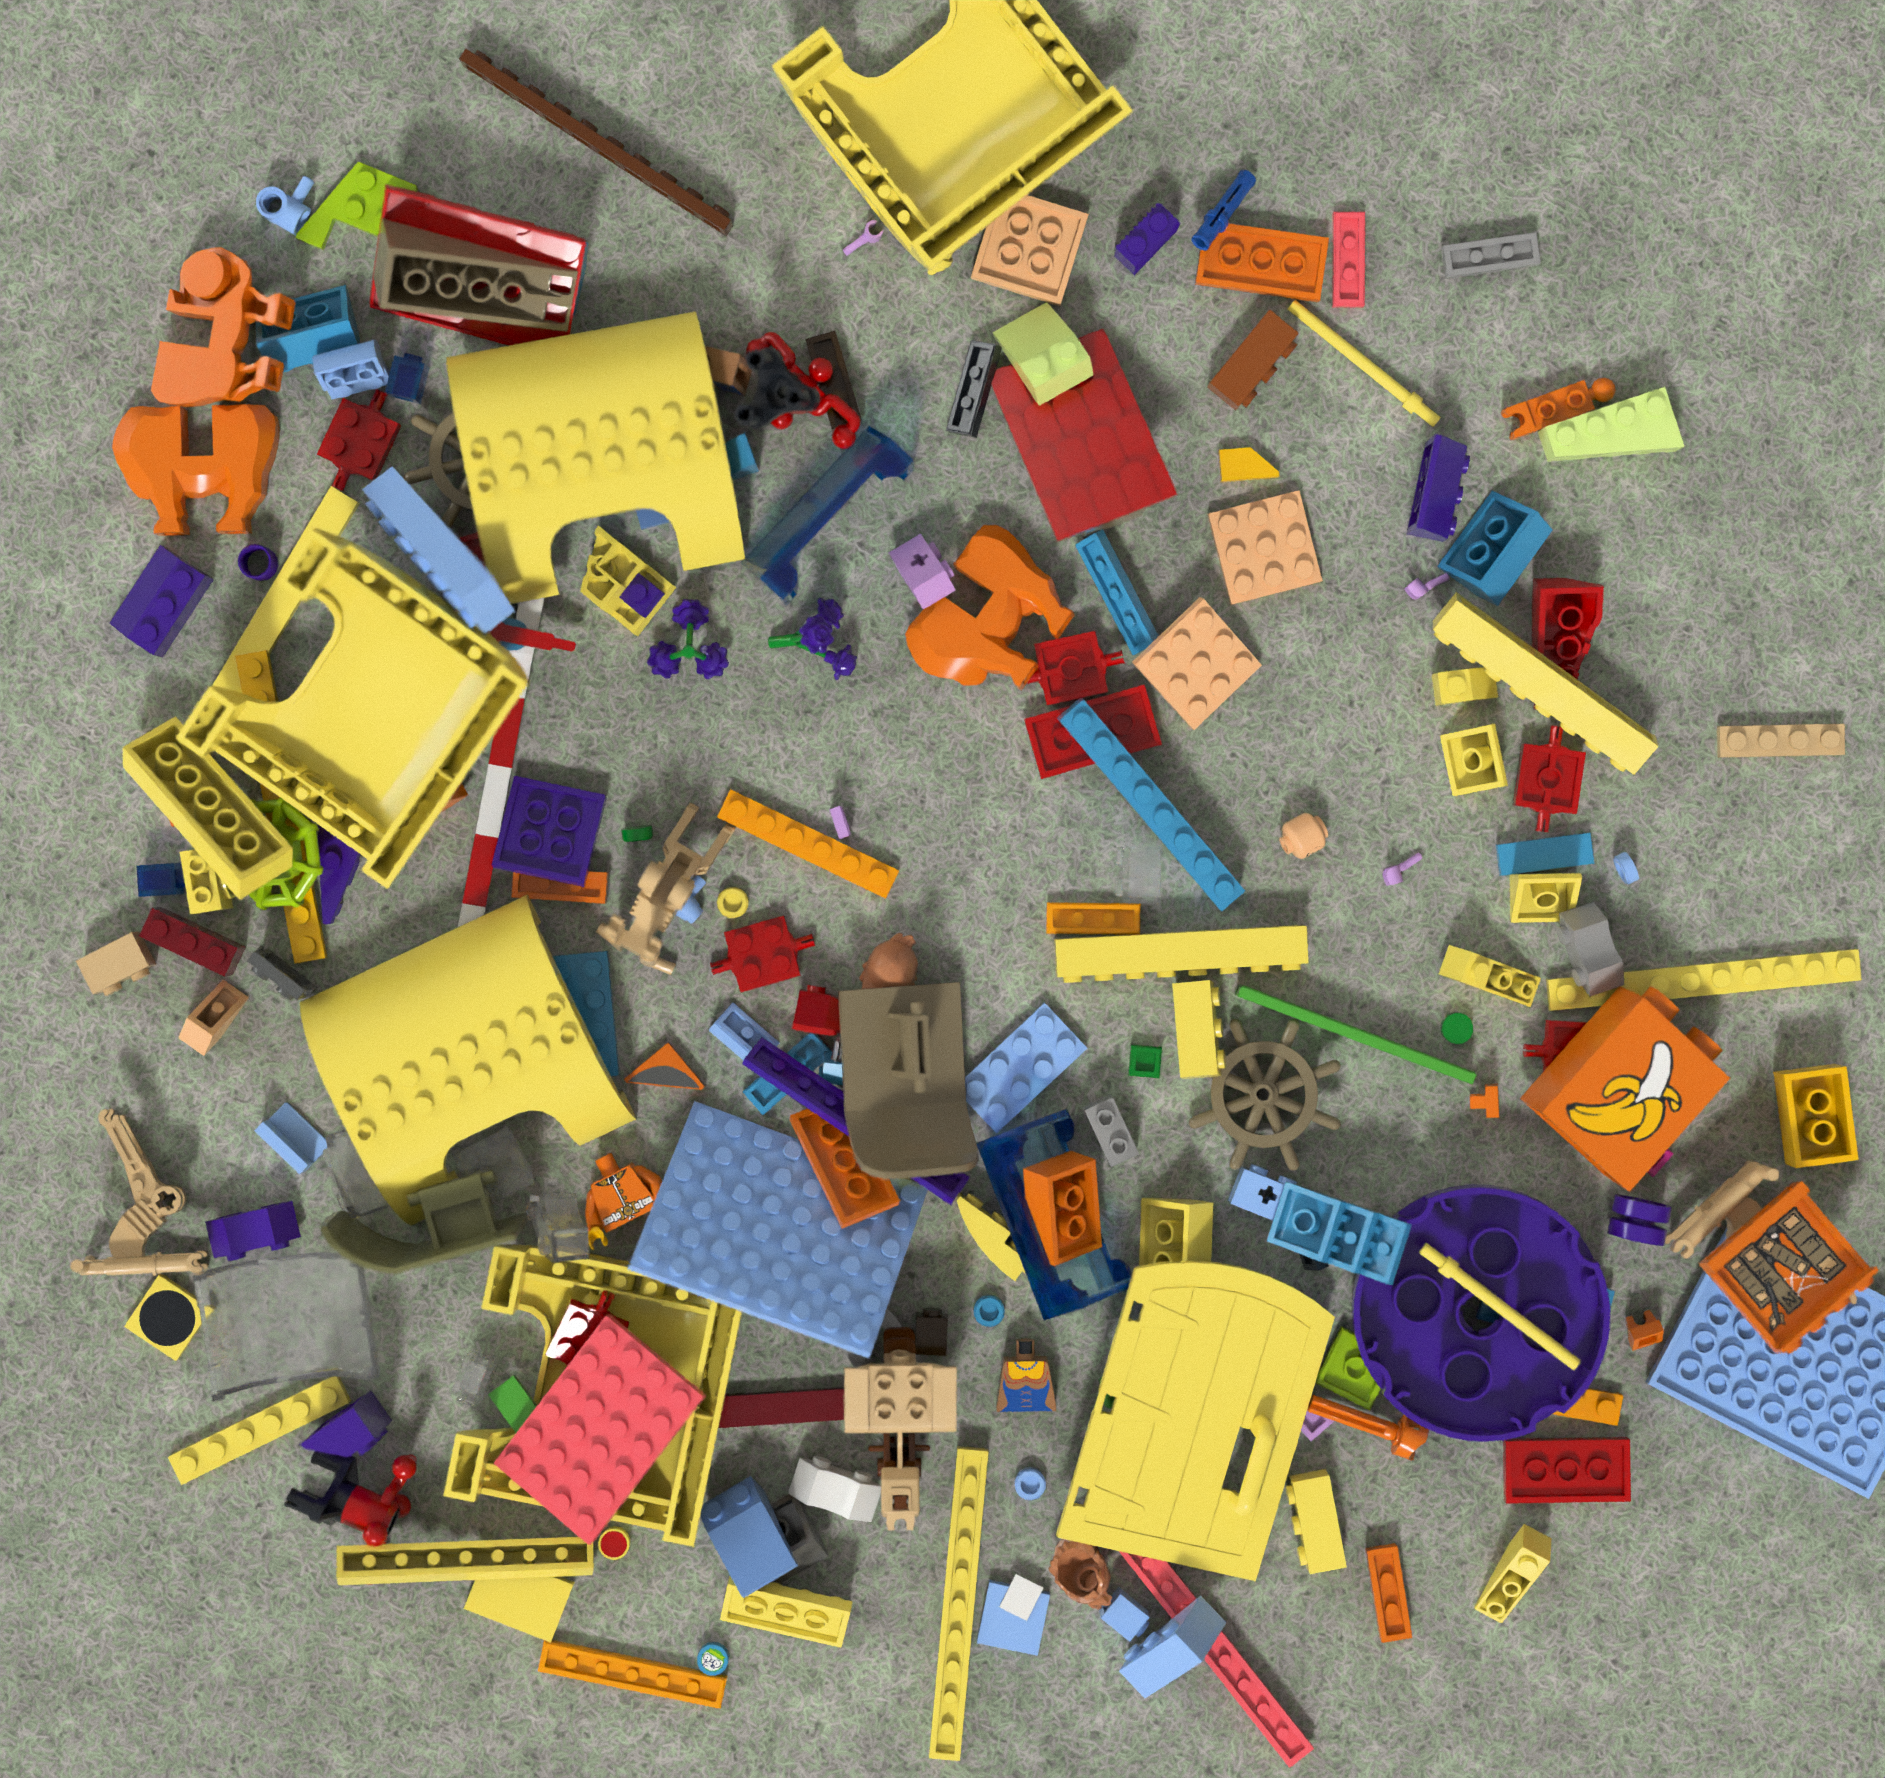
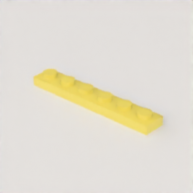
[168,1373,351,1485]

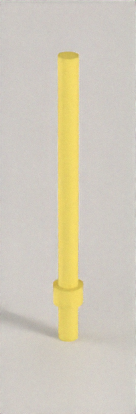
[1287,300,1441,427]
[1419,1243,1581,1370]

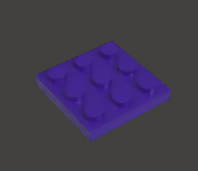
[491,775,607,887]

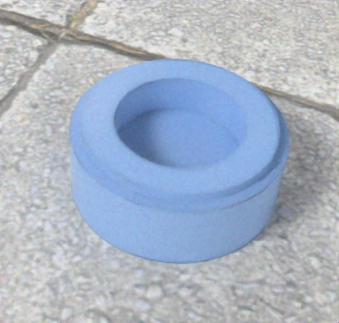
[1613,852,1639,885]
[1014,1467,1046,1500]

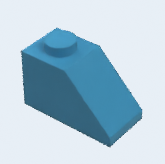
[724,433,759,481]

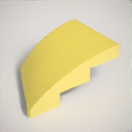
[580,525,677,636]

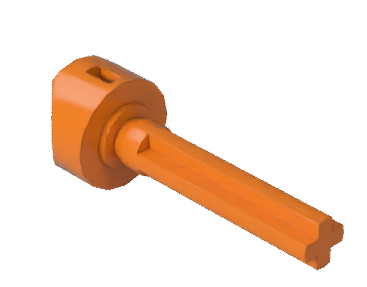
[1307,1395,1429,1461]

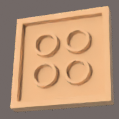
[971,195,1089,306]
[1208,490,1322,605]
[1132,597,1262,730]

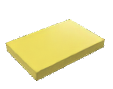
[464,1577,575,1643]

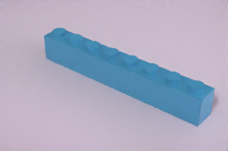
[1057,697,1245,911]

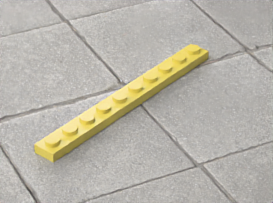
[1546,949,1862,1011]
[929,1446,989,1761]

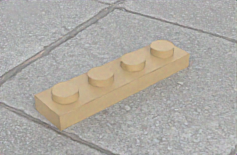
[1717,724,1845,758]

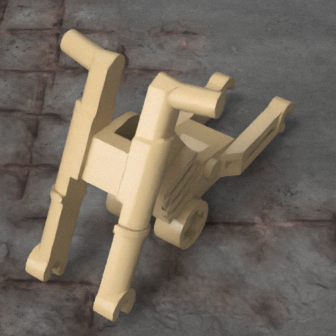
[596,802,736,975]
[70,1109,209,1276]
[1665,1160,1857,1304]

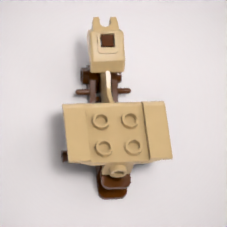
[844,1327,957,1531]

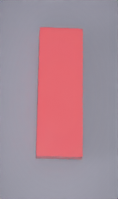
[1332,212,1365,308]

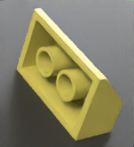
[1139,1198,1213,1266]

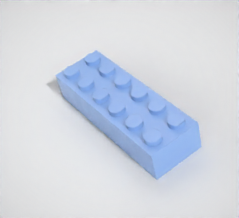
[362,467,515,635]

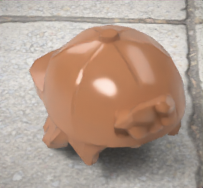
[859,933,918,989]
[1048,1539,1112,1610]

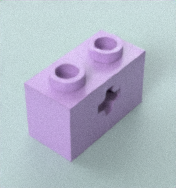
[889,534,955,609]

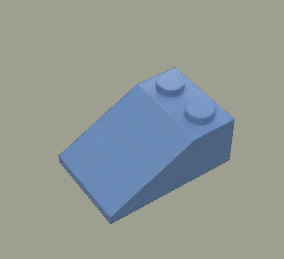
[700,1476,798,1598]

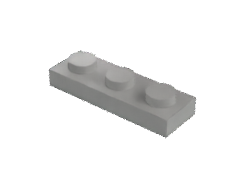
[1441,232,1541,279]

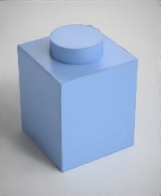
[1099,1586,1150,1642]

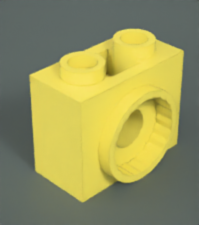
[180,849,235,914]

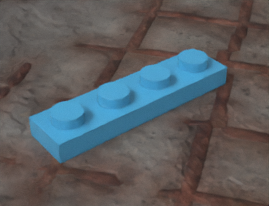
[1075,529,1159,655]

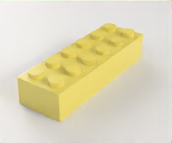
[123,716,293,900]

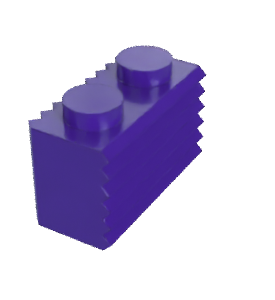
[1114,203,1180,275]

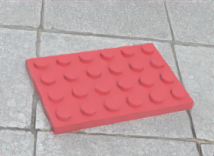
[493,1314,706,1545]

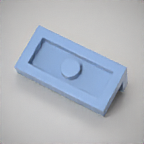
[254,1102,330,1174]

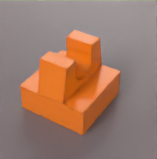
[1470,1083,1499,1118]
[1625,1310,1664,1351]

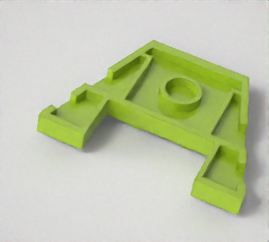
[295,162,418,250]

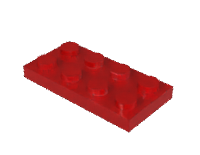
[1024,684,1162,779]
[1503,1437,1631,1504]

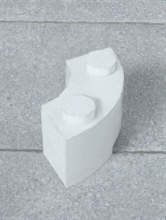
[788,1456,881,1522]

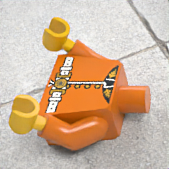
[585,1153,663,1250]

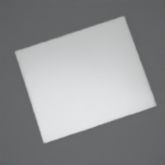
[999,1574,1043,1621]

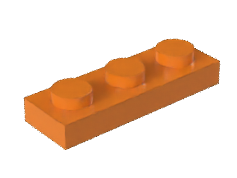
[511,871,609,904]
[1365,1543,1412,1643]

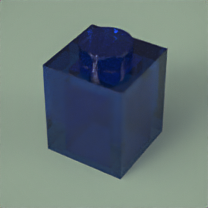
[385,353,430,404]
[136,863,185,897]

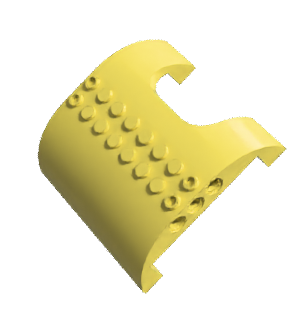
[772,0,1133,270]
[446,311,745,604]
[175,528,529,889]
[300,894,637,1226]
[443,1244,742,1547]

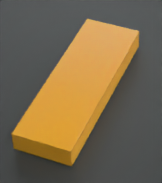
[1046,902,1141,935]

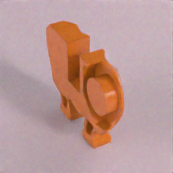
[151,247,295,407]
[112,404,280,536]
[905,525,1075,691]

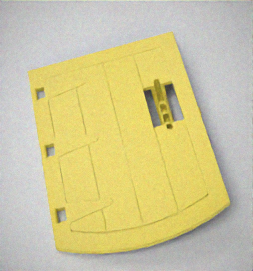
[1056,1260,1335,1581]

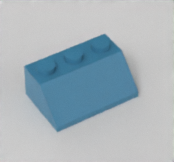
[256,285,360,372]
[1437,491,1553,606]

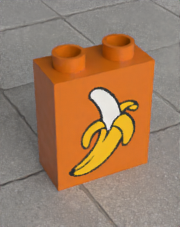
[1520,986,1730,1192]

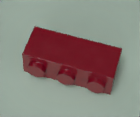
[139,907,246,977]

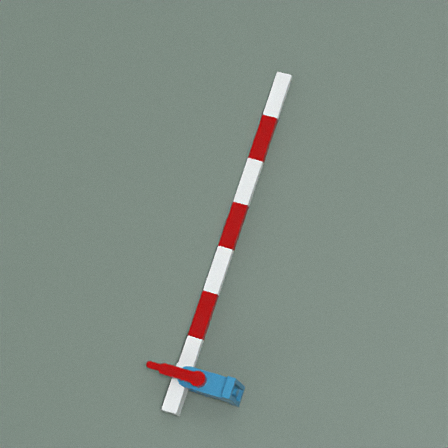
[456,598,576,927]

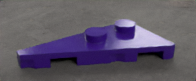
[317,824,361,924]

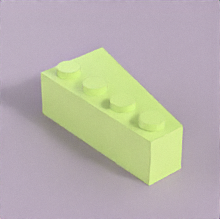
[1538,387,1685,462]

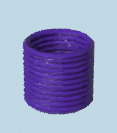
[238,544,278,581]

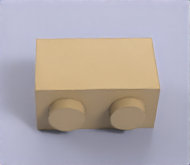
[76,931,157,996]

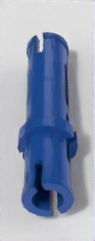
[1191,170,1256,251]

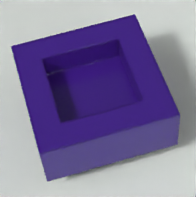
[619,573,665,618]

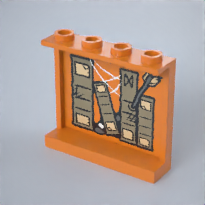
[1698,1181,1879,1354]

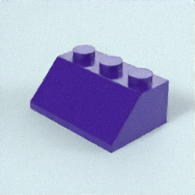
[1406,434,1470,542]
[110,545,214,658]
[300,1390,392,1457]

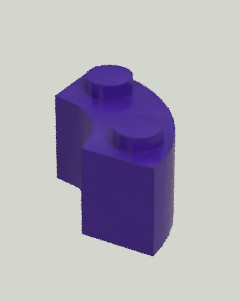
[205,1201,301,1261]

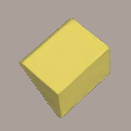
[1440,724,1508,796]
[1510,873,1582,923]

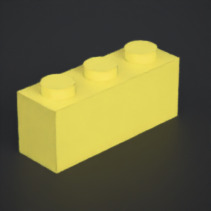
[1172,980,1226,1079]
[1285,1469,1347,1574]

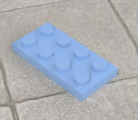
[965,1002,1087,1134]

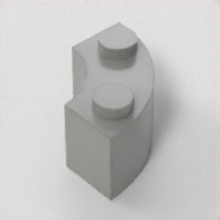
[1557,902,1624,997]

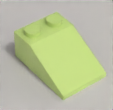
[992,302,1093,406]

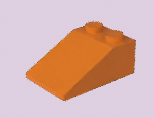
[1023,1151,1102,1266]

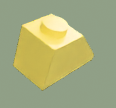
[1432,667,1498,706]

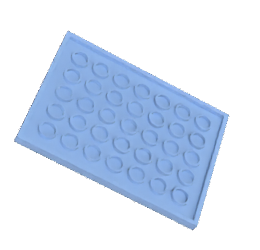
[628,1101,928,1358]
[1645,1227,1885,1499]

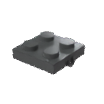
[247,946,317,1000]

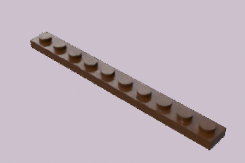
[459,48,733,237]

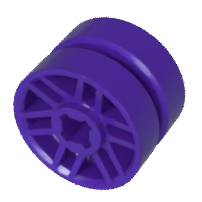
[1607,1194,1672,1246]

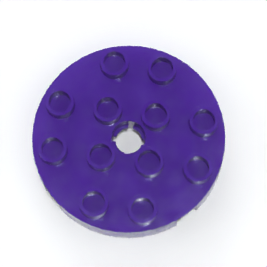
[1352,1184,1610,1442]

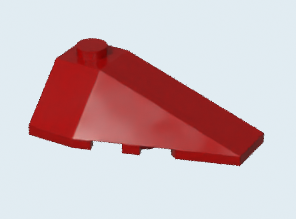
[1532,578,1604,709]
[792,985,840,1036]

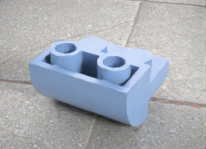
[313,339,392,400]

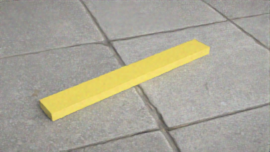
[212,486,360,693]

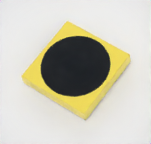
[124,1274,213,1361]

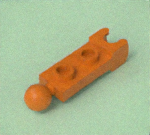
[1501,377,1616,440]

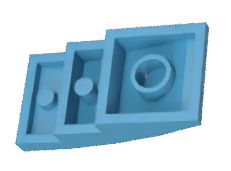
[1267,1182,1412,1285]

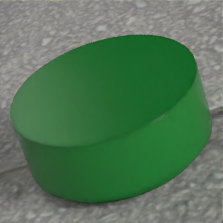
[621,825,654,842]
[1440,1012,1473,1044]

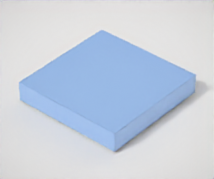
[977,1580,1050,1656]

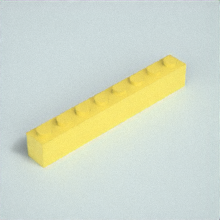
[1433,592,1659,774]
[1054,925,1309,983]
[336,1537,594,1585]

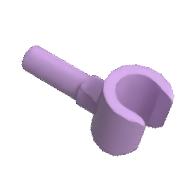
[842,220,884,256]
[1404,573,1450,600]
[1383,853,1423,886]

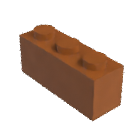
[1207,309,1299,411]

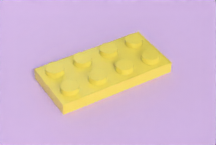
[720,1576,853,1648]

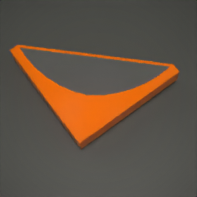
[624,1042,705,1090]

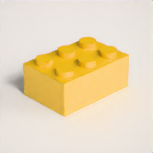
[1773,1064,1859,1168]

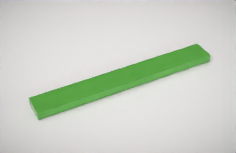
[1235,984,1476,1085]

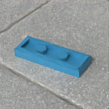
[1496,833,1594,876]
[743,1033,832,1115]

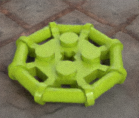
[248,797,324,910]

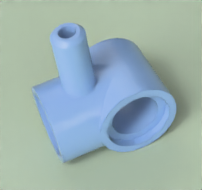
[256,176,314,236]

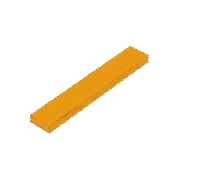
[538,1640,727,1709]

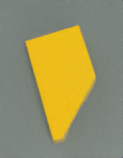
[1218,447,1279,482]

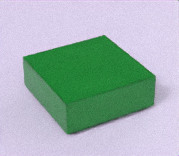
[1128,1044,1162,1078]

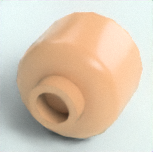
[1279,813,1328,859]

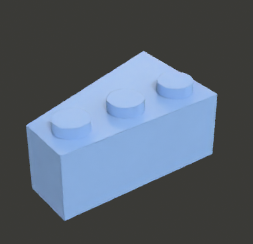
[1119,1595,1226,1698]

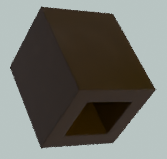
[915,1308,948,1356]

